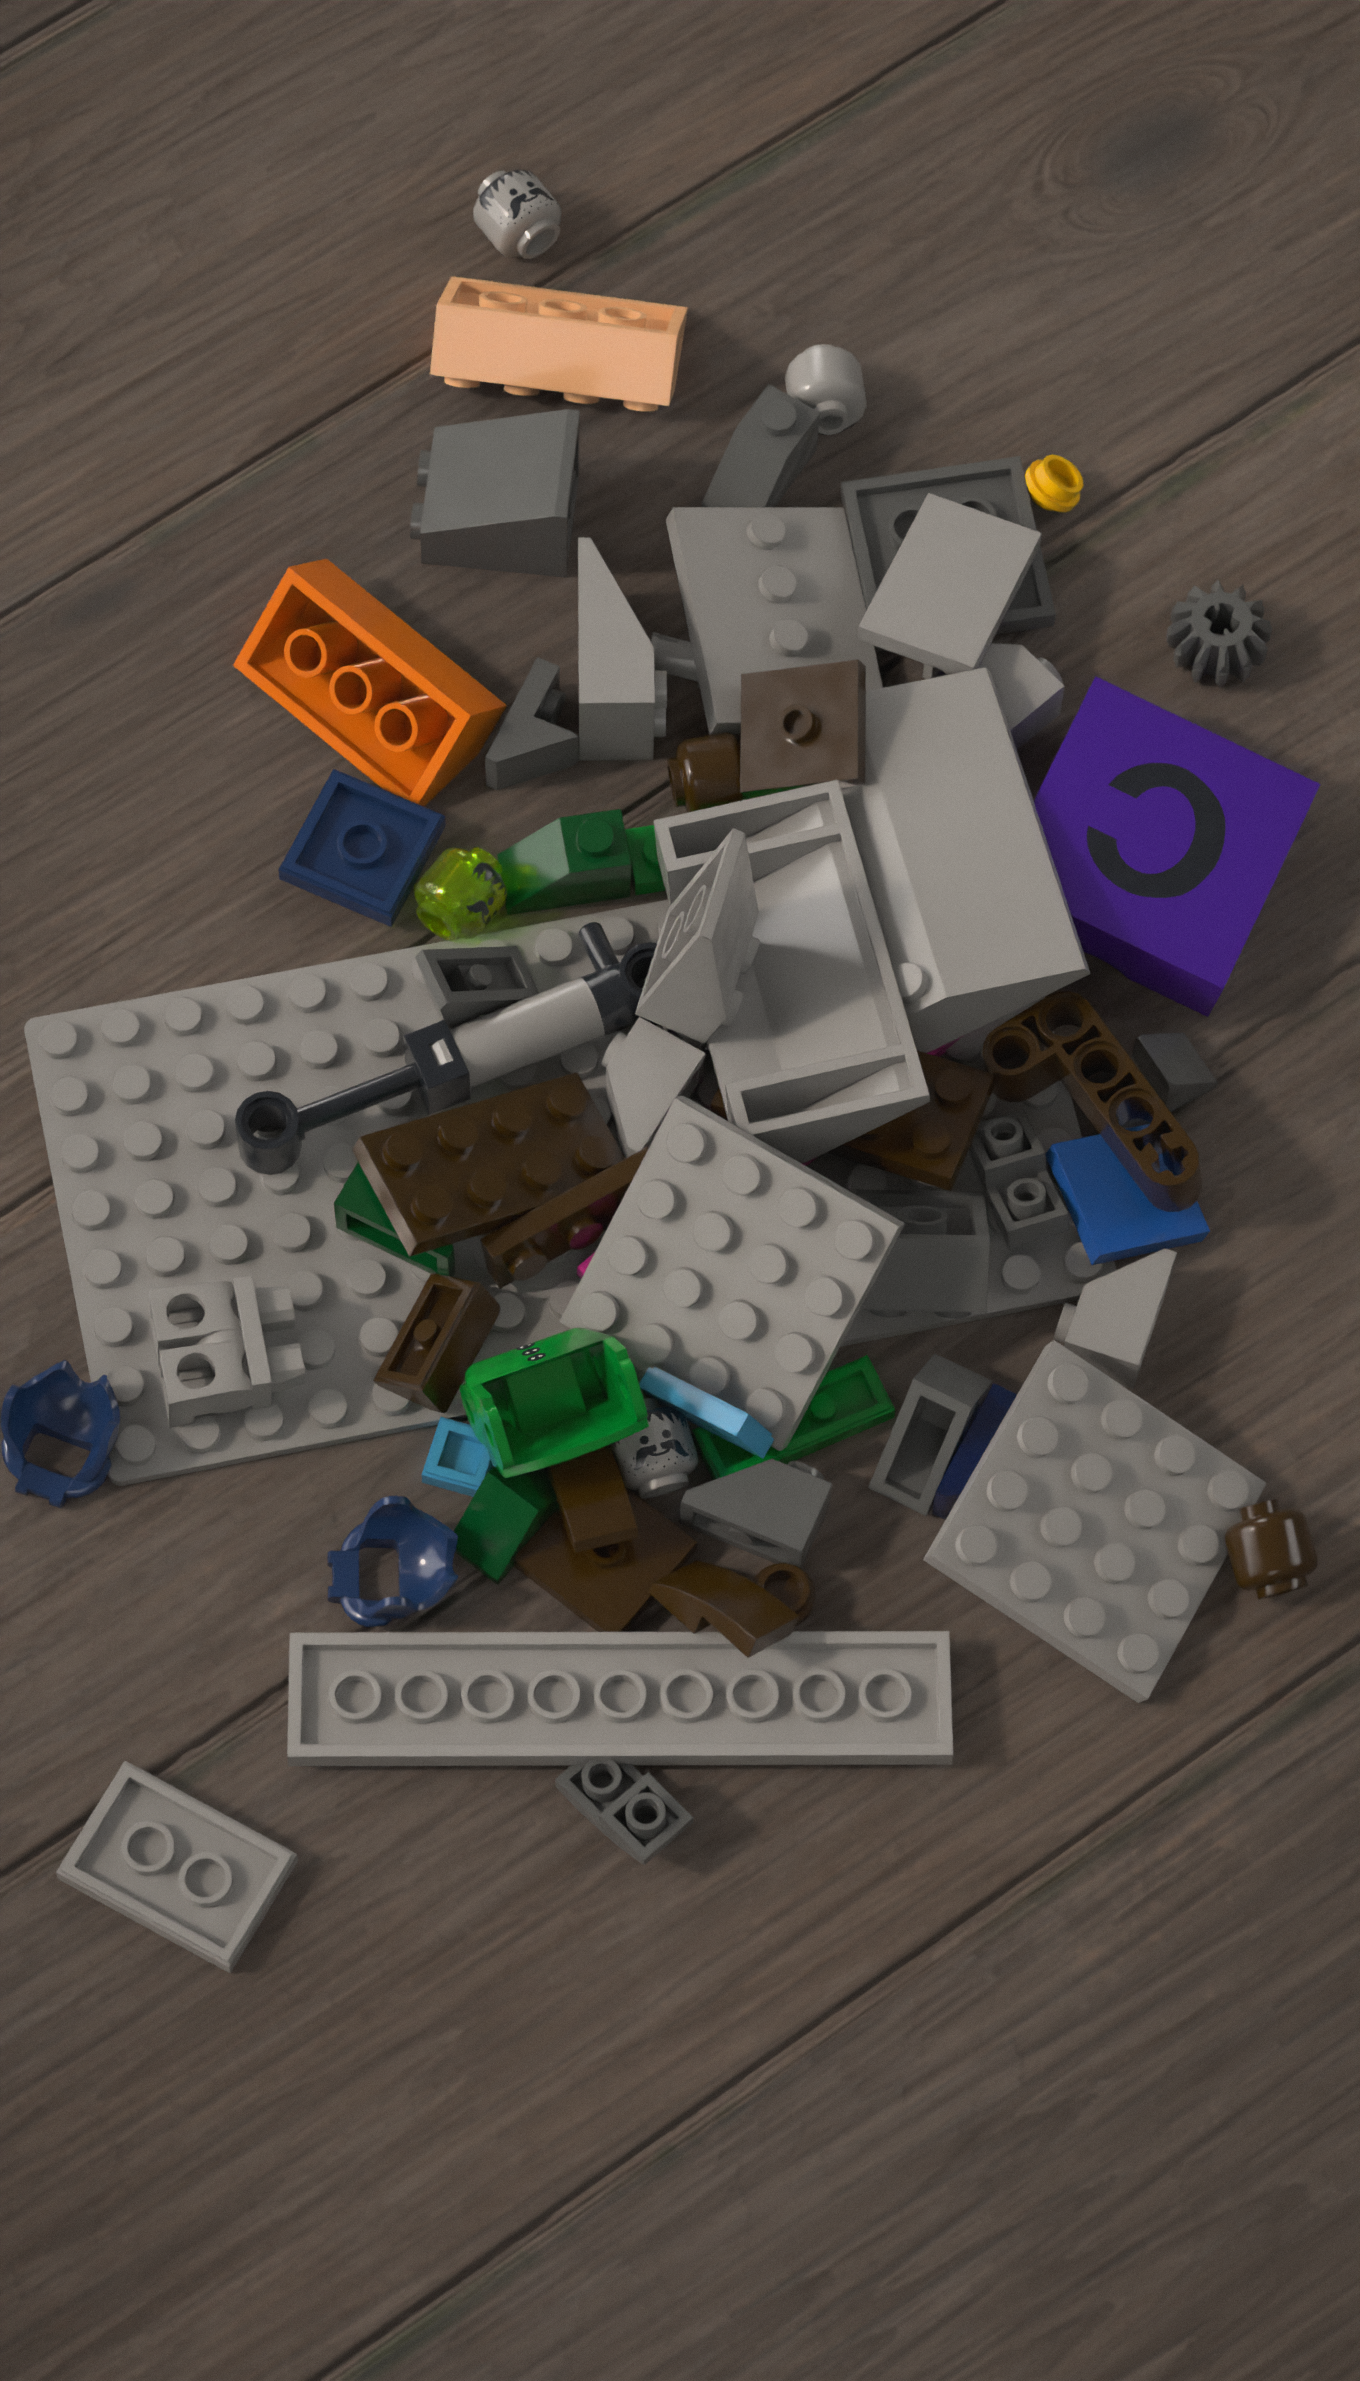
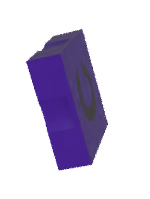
[1034,676,1321,1017]

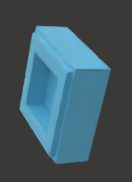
[421,1417,494,1497]

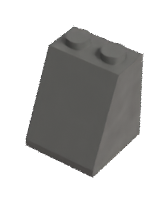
[410,409,580,578]

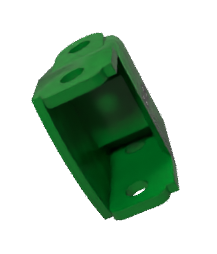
[460,1327,649,1478]

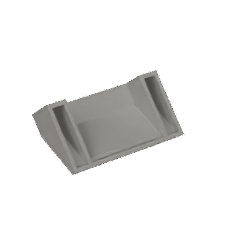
[840,667,1091,1053]
[654,779,930,1163]

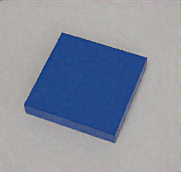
[1045,1124,1210,1265]

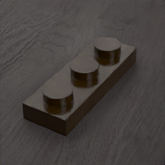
[480,1147,649,1289]

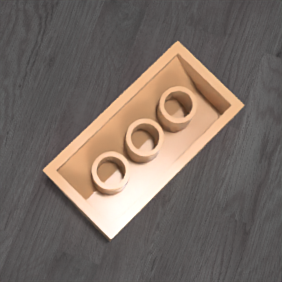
[430,276,688,412]

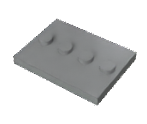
[666,507,883,735]

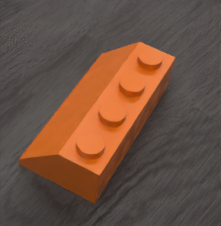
[233,558,507,807]

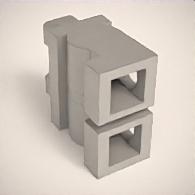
[149,1275,305,1428]

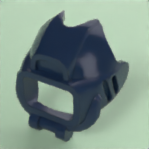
[1,1360,120,1509]
[327,1496,458,1627]

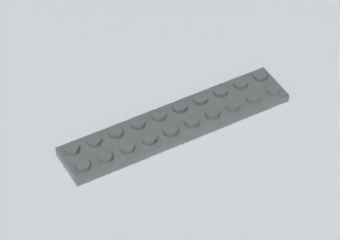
[287,1631,953,1766]

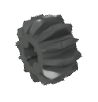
[1166,580,1272,689]

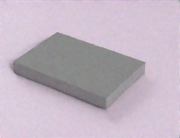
[857,493,1042,674]
[56,1761,298,1973]

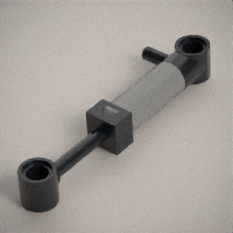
[235,922,659,1175]

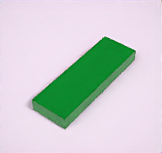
[692,1355,895,1480]

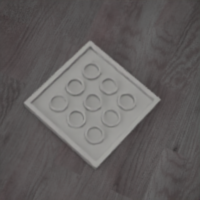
[559,1095,906,1451]
[923,1340,1267,1703]

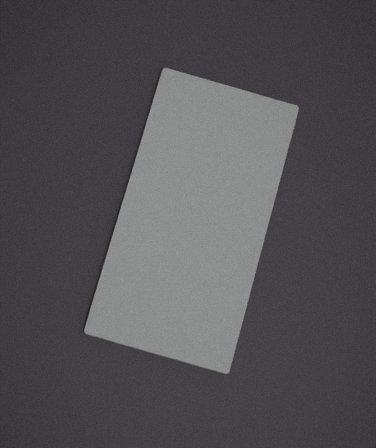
[24,900,1116,1486]

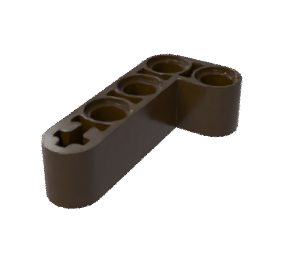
[982,991,1202,1212]

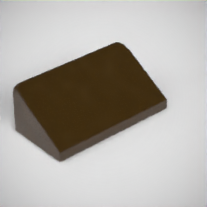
[373,1273,501,1413]

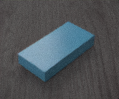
[639,1366,775,1459]

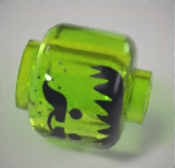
[414,847,507,941]

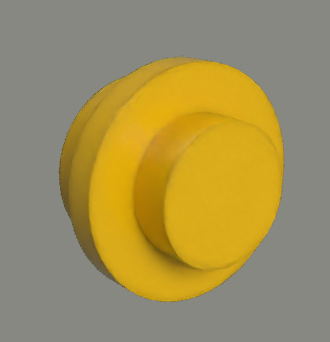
[1025,455,1084,512]

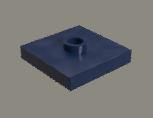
[278,769,446,927]

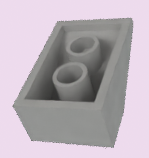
[578,538,667,760]
[635,828,759,1044]

